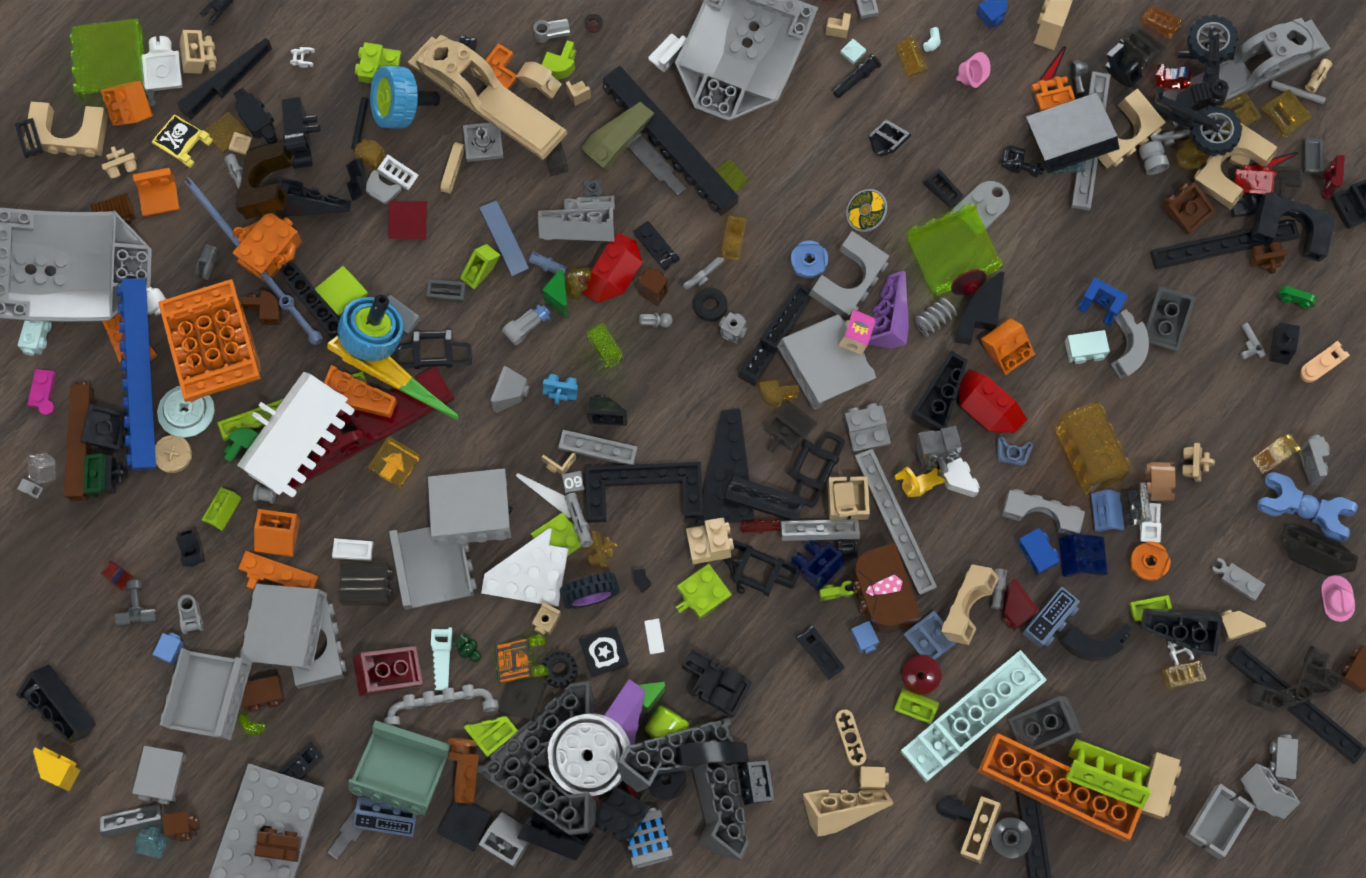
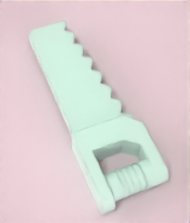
[431,627,452,690]

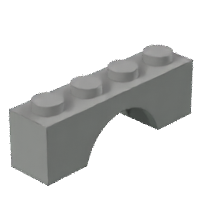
[1002,489,1085,538]

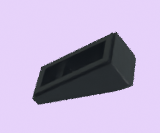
[923,168,963,208]

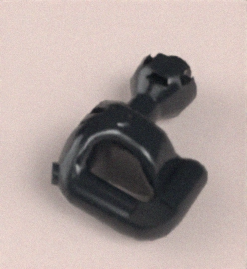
[1001,145,1044,178]

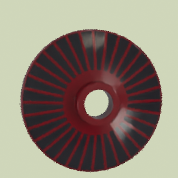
[951,269,987,295]

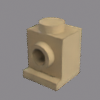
[532,602,561,635]

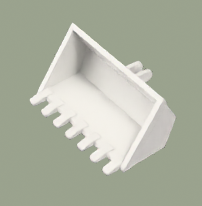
[237,372,355,497]

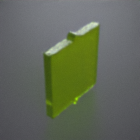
[716,159,749,192]

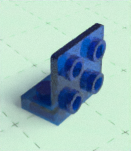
[1059,534,1108,577]

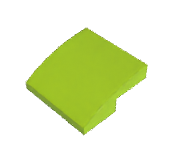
[315,266,368,318]

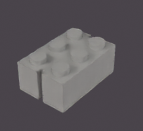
[1184,784,1256,859]

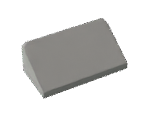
[388,295,420,335]

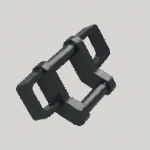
[395,329,472,369]
[788,432,845,508]
[722,540,801,597]

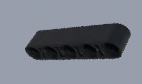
[280,262,339,339]

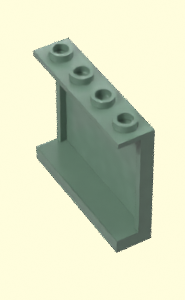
[348,720,451,815]

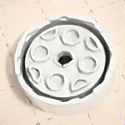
[548,714,630,796]

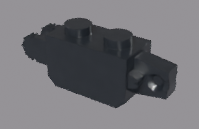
[233,88,277,145]

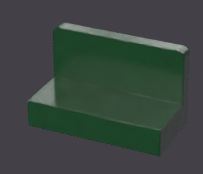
[83,453,106,498]

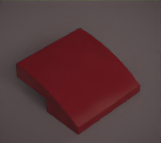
[388,201,427,239]

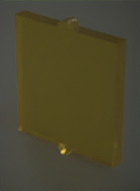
[204,111,248,153]

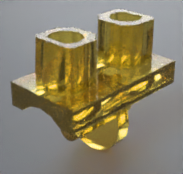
[585,530,617,569]

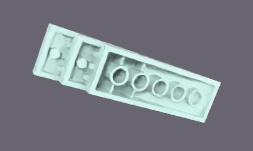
[900,650,1047,782]

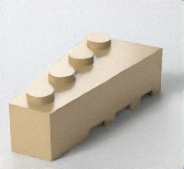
[1034,0,1073,50]

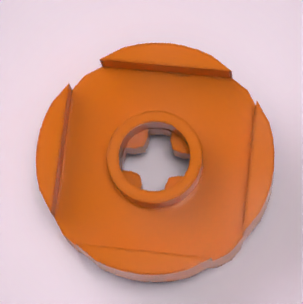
[1130,542,1171,581]

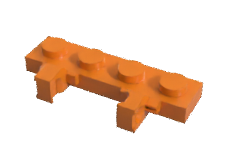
[238,551,319,591]

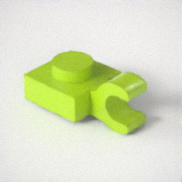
[819,581,854,601]

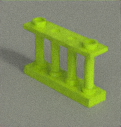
[1066,739,1151,809]

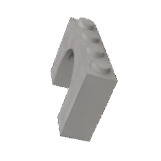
[809,231,889,320]
[292,599,347,689]

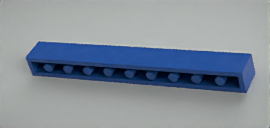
[117,279,156,471]

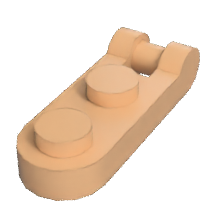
[1299,341,1350,383]

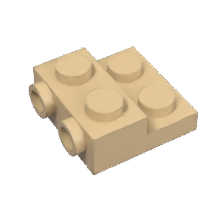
[686,517,734,564]

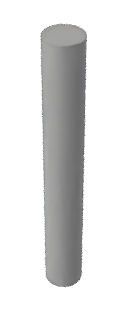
[1271,80,1326,104]

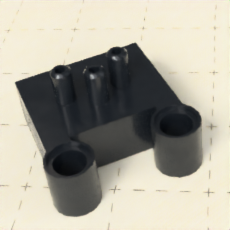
[282,97,321,169]

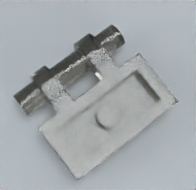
[1120,483,1152,528]

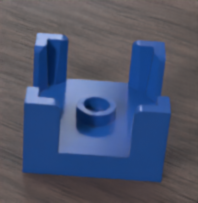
[1077,277,1128,326]

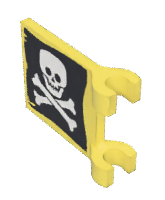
[152,114,213,168]

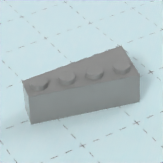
[538,207,614,242]

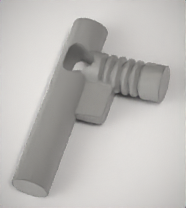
[1240,323,1266,360]

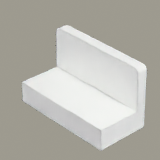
[648,34,687,72]

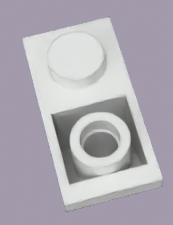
[938,457,980,497]

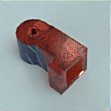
[1155,64,1192,89]
[100,560,133,591]

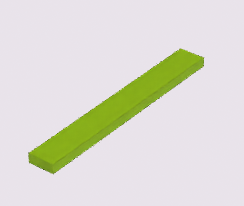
[217,371,368,441]

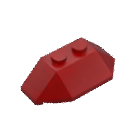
[582,233,643,303]
[958,369,1028,434]

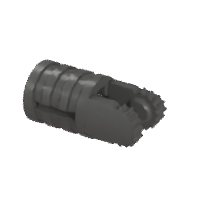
[193,244,220,280]

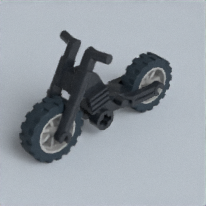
[1153,15,1242,156]

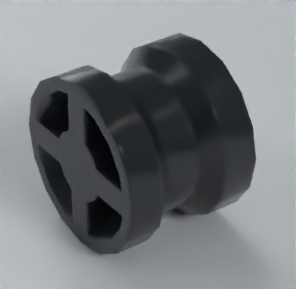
[459,35,477,52]

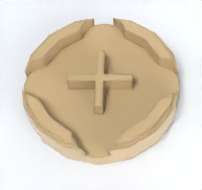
[155,435,192,473]

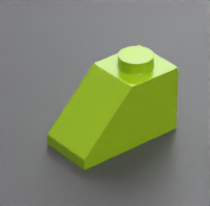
[460,244,501,289]

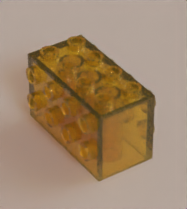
[1055,401,1131,496]

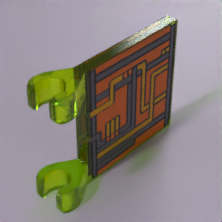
[494,634,548,684]

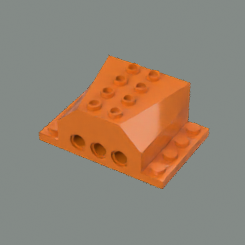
[158,279,261,403]

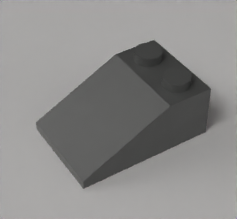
[1146,285,1196,351]
[1008,695,1083,751]

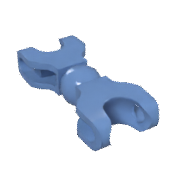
[1257,472,1358,542]

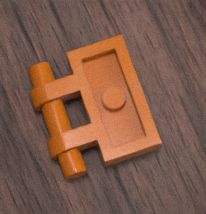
[1031,76,1076,112]

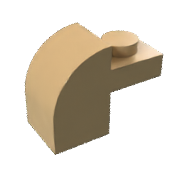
[516,62,561,99]

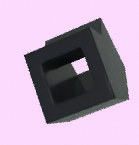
[633,569,652,593]

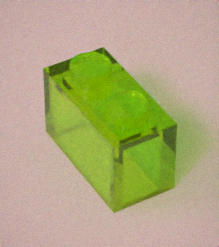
[587,323,623,369]

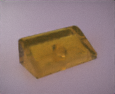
[896,36,928,77]

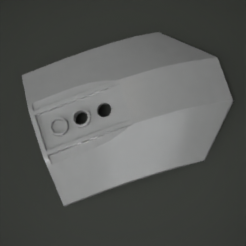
[674,0,818,121]
[0,208,152,322]

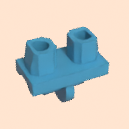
[543,374,578,405]

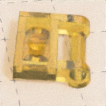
[1262,89,1312,137]
[1221,92,1262,131]

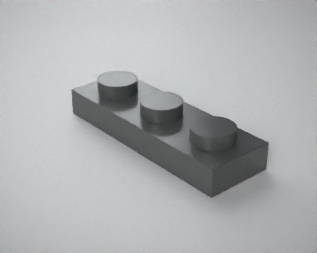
[100,804,162,837]

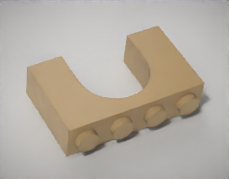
[1098,88,1166,169]
[24,102,109,157]
[1194,123,1278,210]

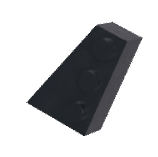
[517,812,594,861]

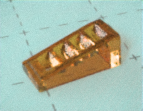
[1141,5,1183,39]

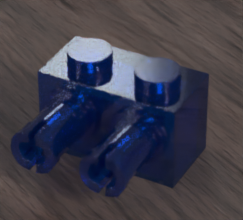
[791,540,845,591]

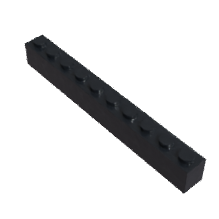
[603,65,739,216]

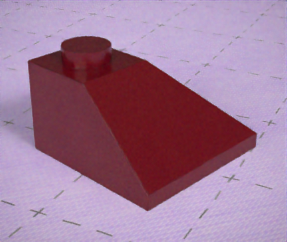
[1002,579,1039,631]

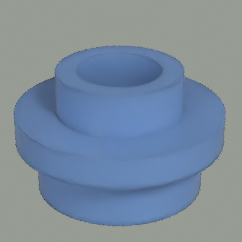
[534,304,551,322]

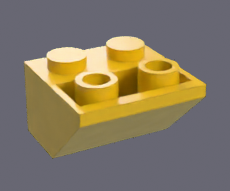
[33,747,81,791]

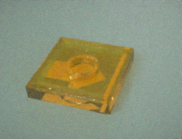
[368,436,421,488]

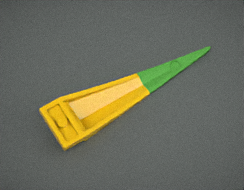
[328,336,458,420]

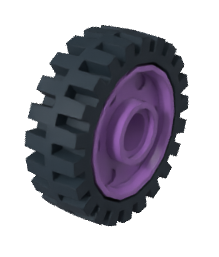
[559,573,620,609]

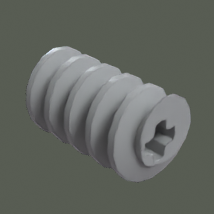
[915,298,957,338]

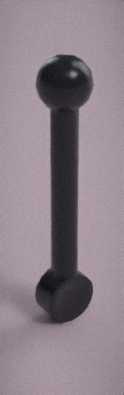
[724,561,745,594]

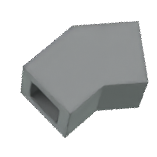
[17,479,43,499]

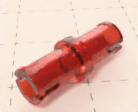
[741,518,780,534]

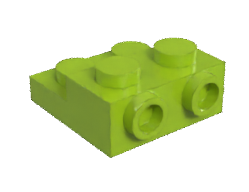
[355,42,402,83]

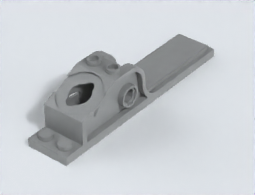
[1163,18,1331,128]

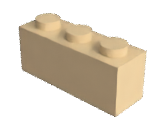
[1141,752,1181,820]
[961,796,1001,864]

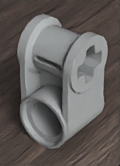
[178,595,204,635]

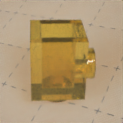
[354,138,385,170]

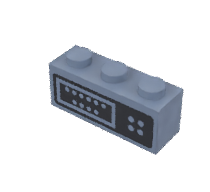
[1022,587,1080,649]
[353,796,417,837]

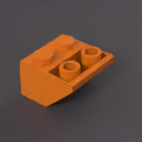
[101,80,153,126]
[981,318,1035,375]
[254,509,300,557]

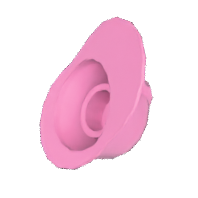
[956,52,991,88]
[1321,575,1355,622]

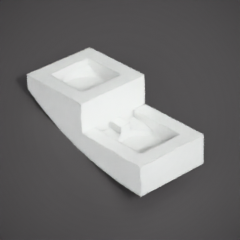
[1139,503,1161,542]

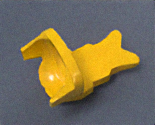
[895,467,945,497]

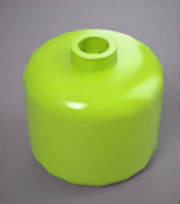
[645,706,689,739]

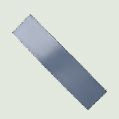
[479,201,529,276]

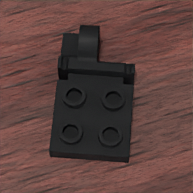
[682,648,752,717]

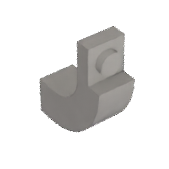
[1110,309,1149,380]

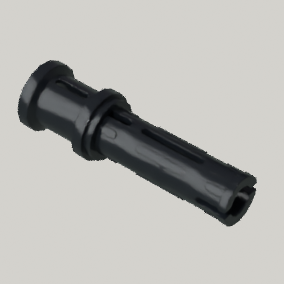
[831,54,881,99]

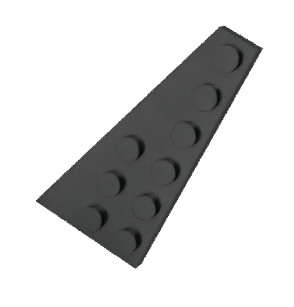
[697,409,754,527]

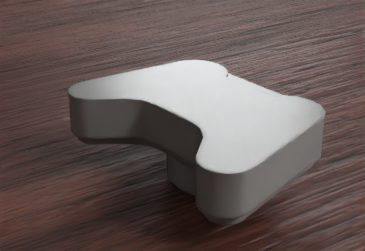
[366,170,402,204]

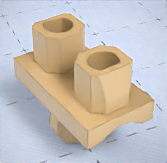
[102,146,137,179]
[1183,443,1215,482]

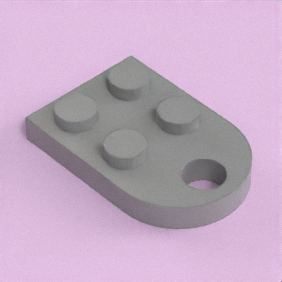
[951,181,1010,237]

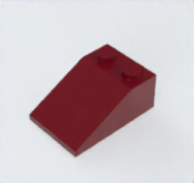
[353,646,423,697]

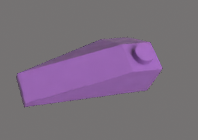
[868,271,909,349]
[587,679,646,754]

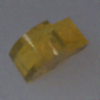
[759,380,799,407]

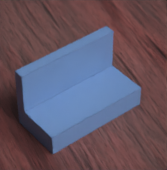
[1091,489,1125,532]

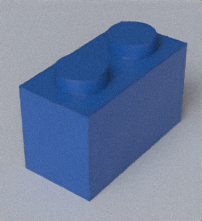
[1017,528,1060,576]

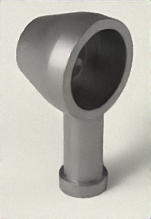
[1069,60,1088,95]

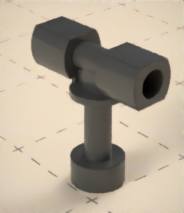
[115,580,157,627]

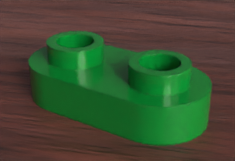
[1278,286,1317,309]

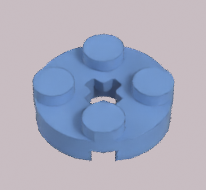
[791,241,828,278]

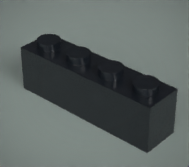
[910,350,968,431]
[16,664,96,744]

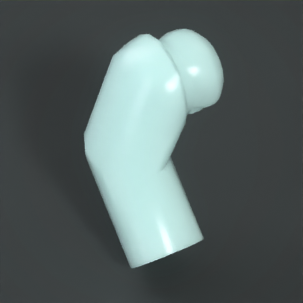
[923,27,941,52]

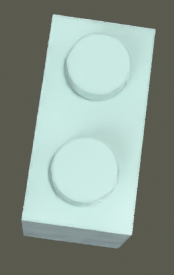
[1065,330,1110,364]

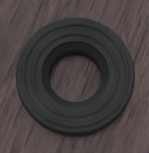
[694,288,727,322]

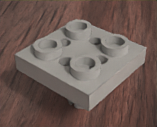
[463,122,504,162]

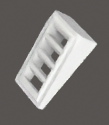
[377,154,419,190]

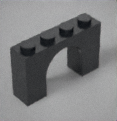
[1250,192,1336,262]

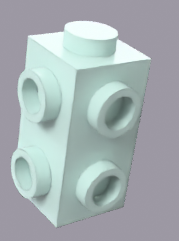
[18,320,52,356]

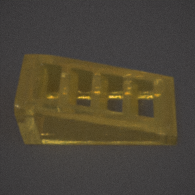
[1162,661,1206,690]

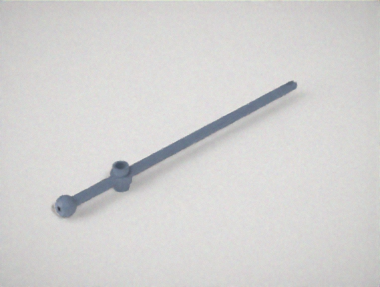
[184,177,323,345]

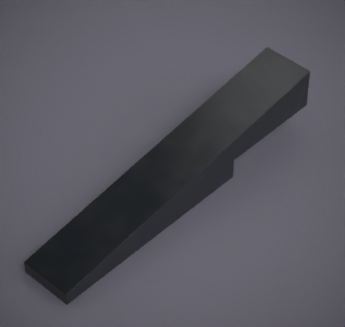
[177,38,272,120]
[738,283,812,386]

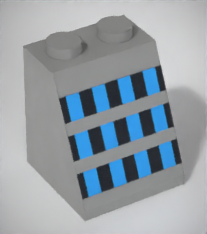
[626,808,673,869]

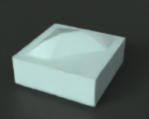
[840,39,866,65]

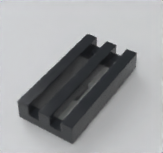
[15,118,44,158]

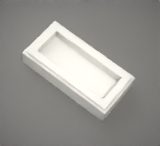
[332,538,374,562]

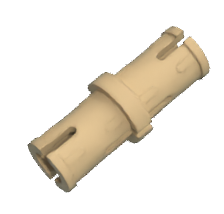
[1305,59,1332,93]

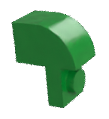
[224,428,259,462]

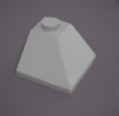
[491,366,530,413]

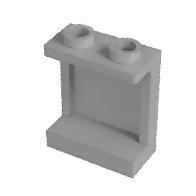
[132,746,187,805]

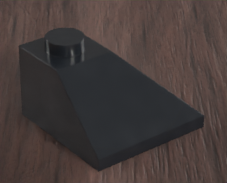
[588,395,627,426]

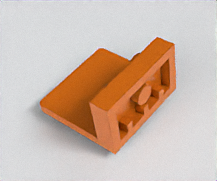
[133,168,180,217]

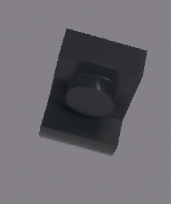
[1105,43,1143,88]
[176,527,205,567]

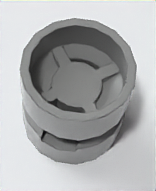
[1139,141,1170,175]

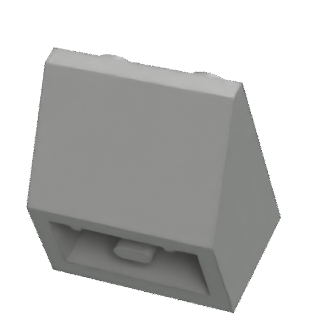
[479,812,530,868]

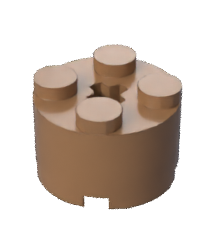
[1145,462,1175,501]

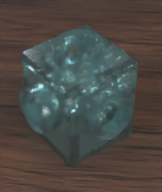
[134,826,167,859]

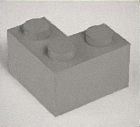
[1240,763,1300,819]

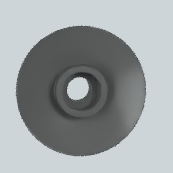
[991,818,1032,859]

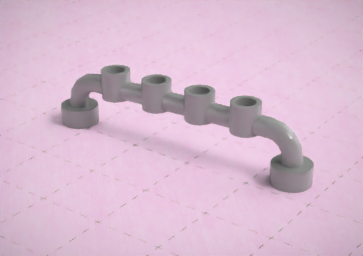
[383,684,499,727]

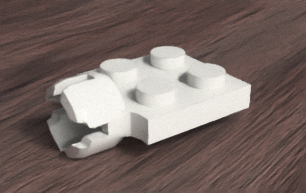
[142,36,183,92]

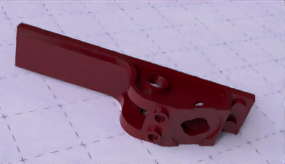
[287,366,454,489]

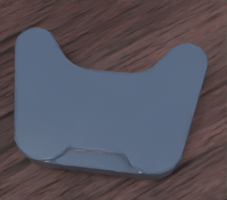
[997,437,1033,466]

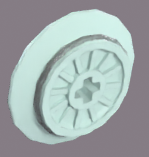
[157,386,215,438]

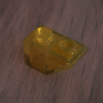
[721,215,747,260]
[1252,434,1301,474]

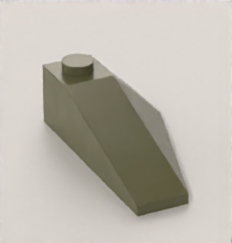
[581,102,655,171]

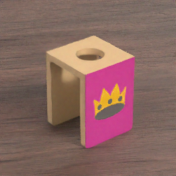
[838,310,876,355]

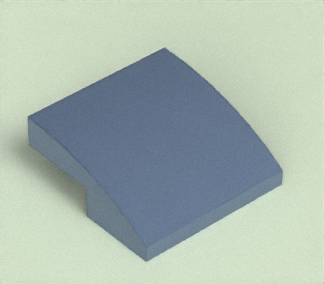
[903,611,957,660]

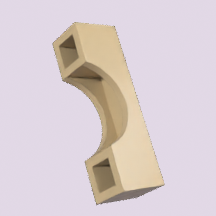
[941,564,999,645]

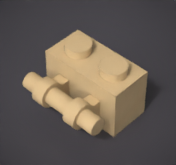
[179,30,217,74]

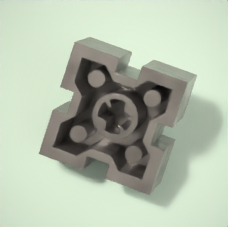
[915,426,962,473]

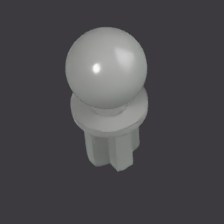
[639,312,673,328]

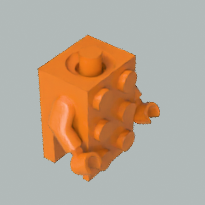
[233,213,302,283]

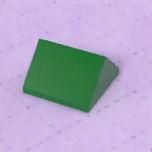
[542,270,569,318]

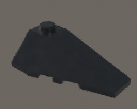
[273,177,351,216]
[1140,609,1223,656]

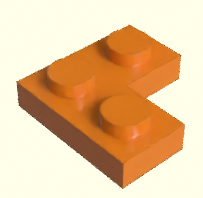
[485,43,517,90]

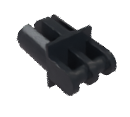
[936,797,975,822]

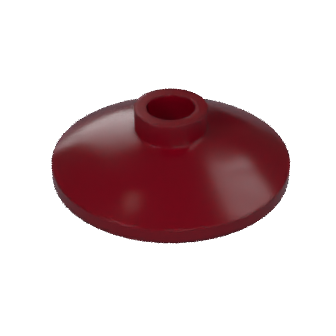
[902,655,942,695]

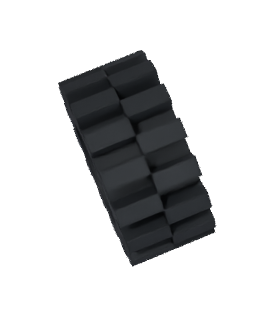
[542,651,578,689]

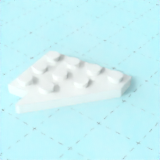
[481,528,569,607]

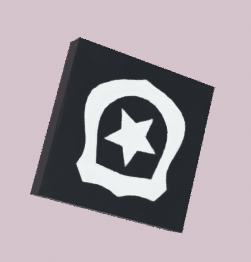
[580,627,629,678]

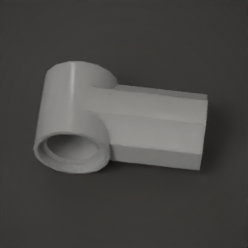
[534,19,570,43]
[502,309,541,345]

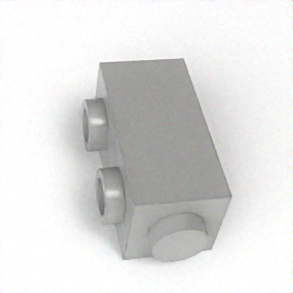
[1268,735,1298,782]

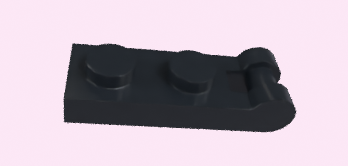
[633,221,680,271]
[795,625,845,680]

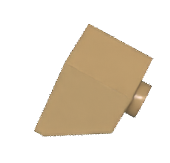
[1220,610,1266,642]

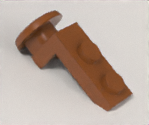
[447,738,479,803]

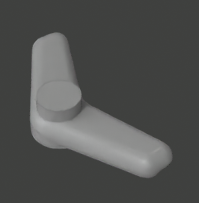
[1151,129,1190,146]
[683,257,724,290]

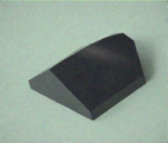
[869,119,911,156]

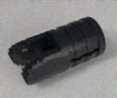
[200,0,234,25]

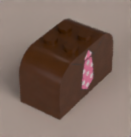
[852,543,921,633]

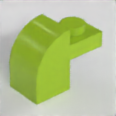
[542,40,576,80]

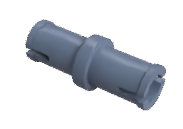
[529,251,568,275]

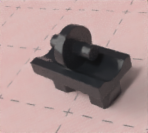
[105,455,128,494]

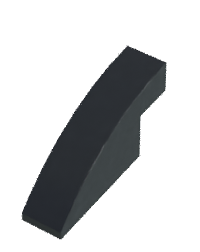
[955,272,1005,345]

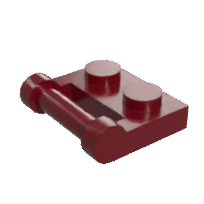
[1321,155,1345,200]

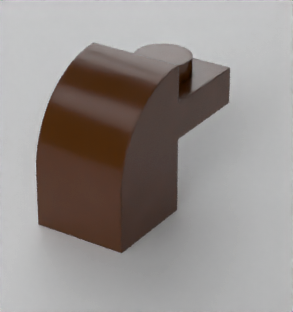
[241,290,282,325]

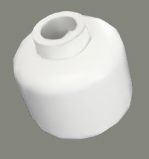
[146,287,166,316]

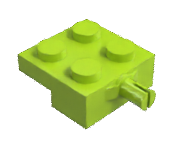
[675,564,732,620]

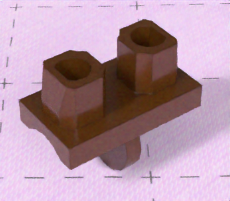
[1250,242,1288,274]

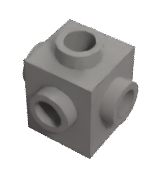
[719,312,747,344]

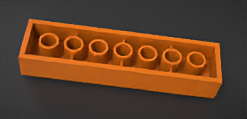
[977,733,1142,842]

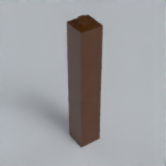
[64,382,94,501]

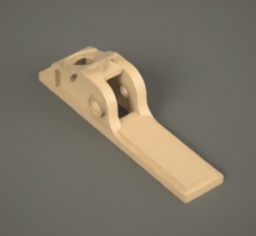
[408,35,567,160]

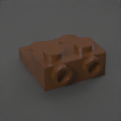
[1162,182,1216,235]

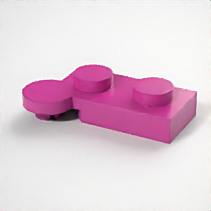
[27,369,56,416]

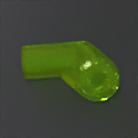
[237,714,266,736]

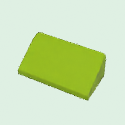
[202,487,241,530]
[894,688,939,724]

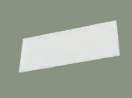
[645,619,665,654]

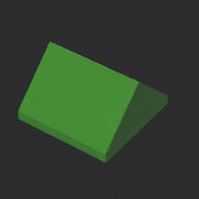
[638,682,665,714]

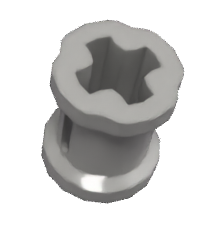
[253,484,276,504]

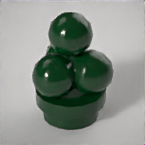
[452,632,481,663]

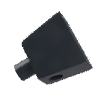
[1269,323,1300,365]

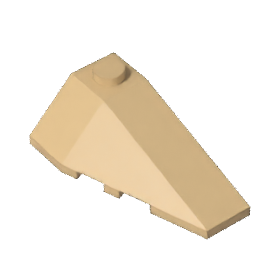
[803,790,893,837]

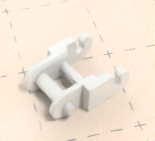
[290,47,315,68]
[1167,641,1194,666]

